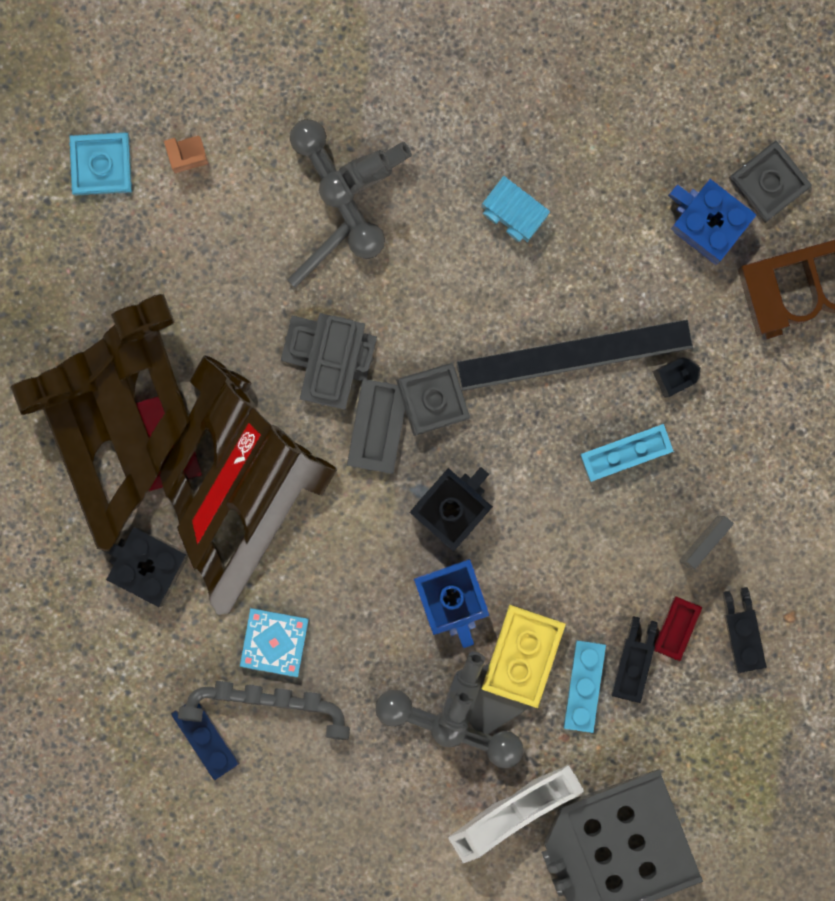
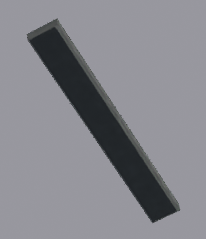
[457,319,693,391]

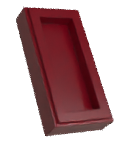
[654,596,703,662]

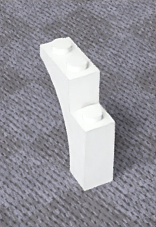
[448,765,584,863]

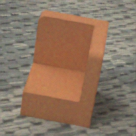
[164,136,209,173]

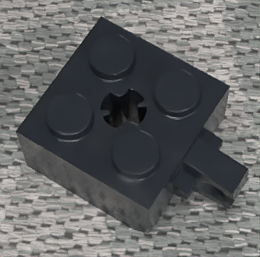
[409,467,493,551]
[102,527,188,607]

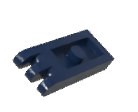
[171,702,240,781]

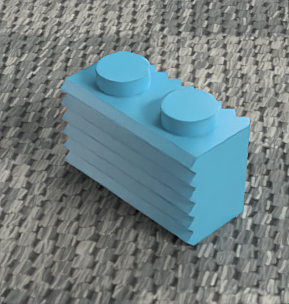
[481,176,550,243]

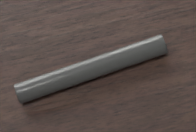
[287,221,351,288]

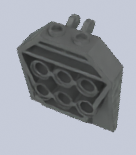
[541,769,703,901]

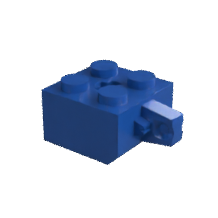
[668,179,757,265]
[414,559,490,648]

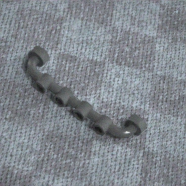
[178,681,350,740]

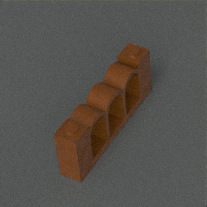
[737,240,835,340]

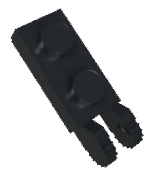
[723,587,767,673]
[611,616,658,703]

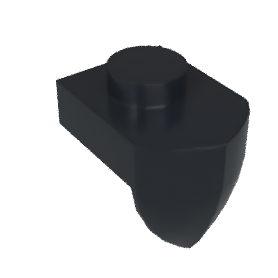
[652,357,701,398]

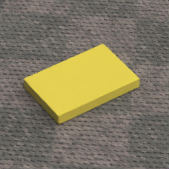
[481,605,566,708]

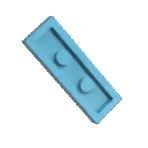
[580,424,674,482]
[563,640,606,733]

